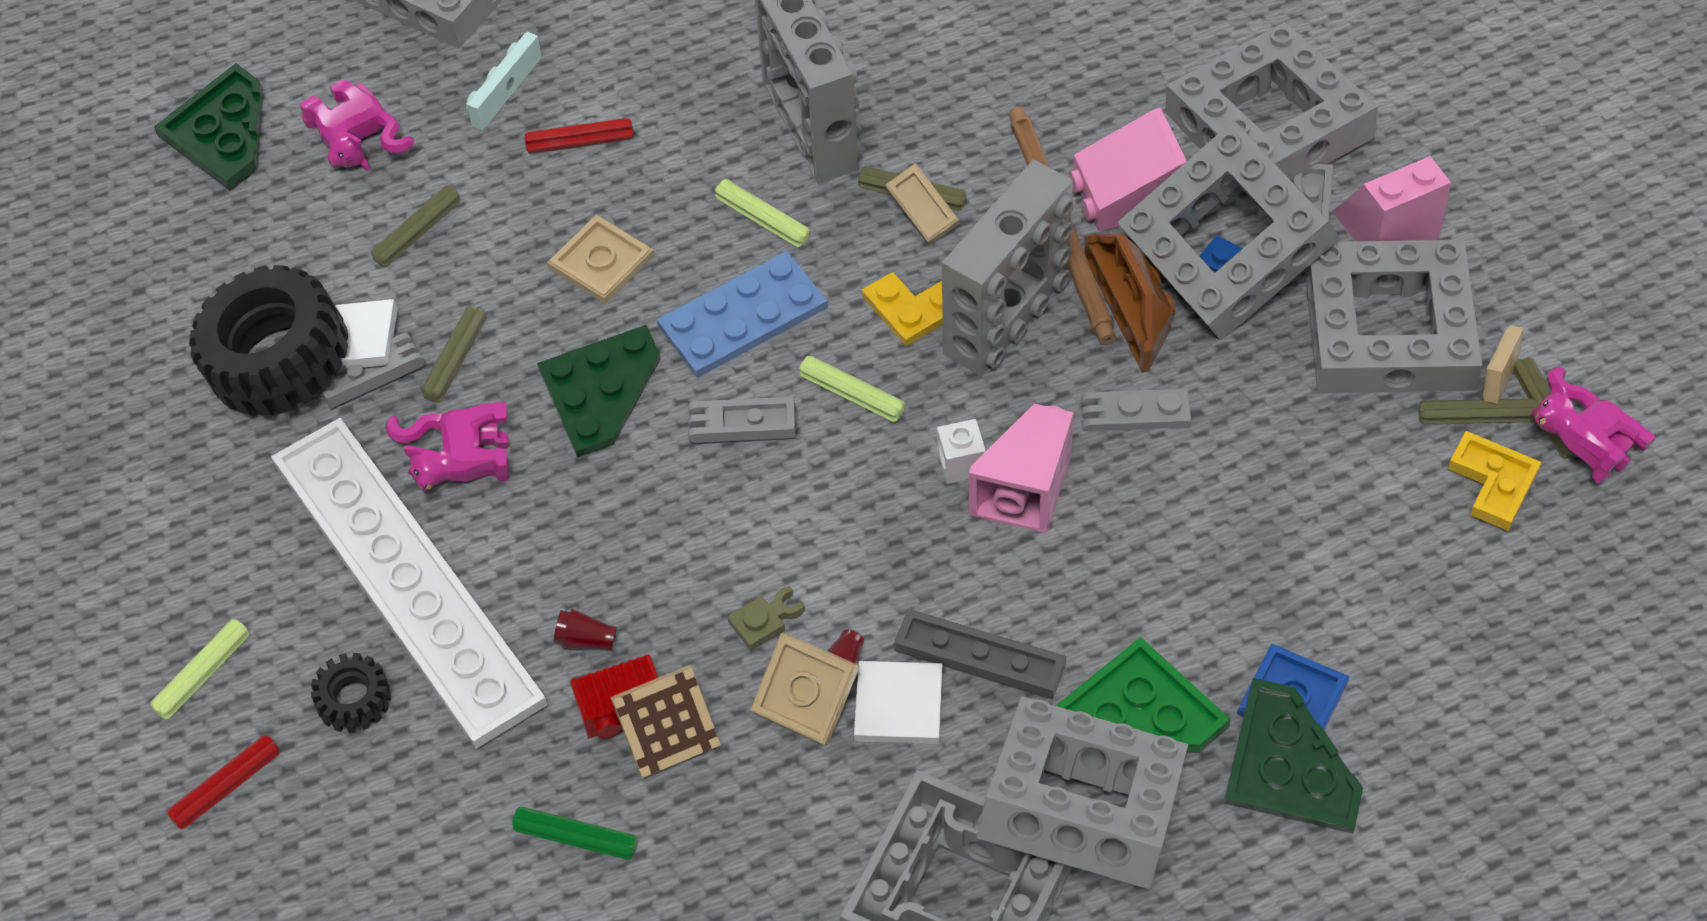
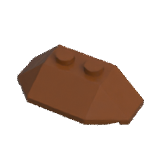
[1085,234,1176,373]

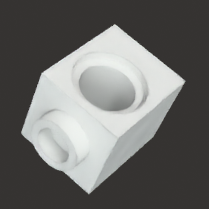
[937,419,986,484]

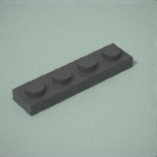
[894,609,1066,699]

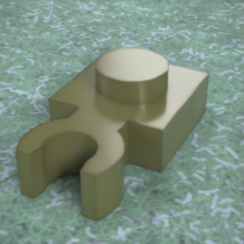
[727,586,805,651]

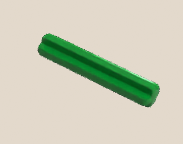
[512,807,637,860]

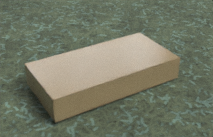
[885,163,960,245]
[1483,325,1524,404]

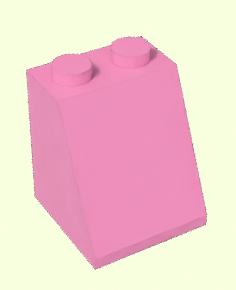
[1069,108,1187,232]
[1334,156,1451,241]
[969,403,1074,533]

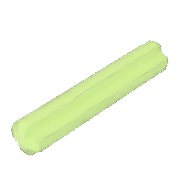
[715,179,810,247]
[799,356,905,422]
[150,619,249,720]

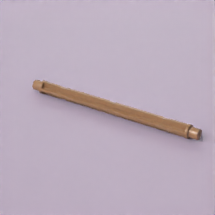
[1009,107,1117,345]

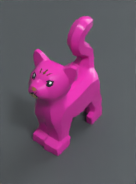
[299,79,414,171]
[1532,366,1656,484]
[386,402,509,491]

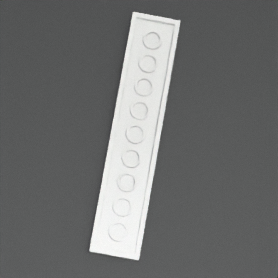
[271,418,547,749]

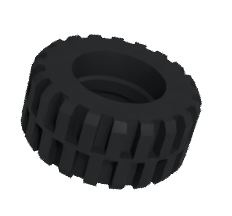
[189,265,348,416]

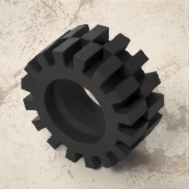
[311,653,391,733]

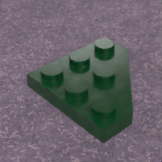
[154,63,263,190]
[537,325,661,458]
[1225,678,1363,834]

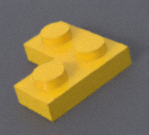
[861,272,943,346]
[1448,431,1542,531]

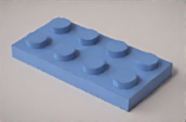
[656,251,828,378]

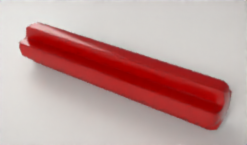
[524,118,633,153]
[167,735,280,829]

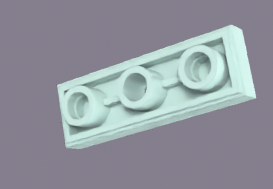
[466,31,542,130]

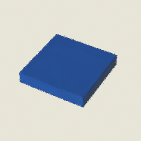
[1237,643,1350,730]

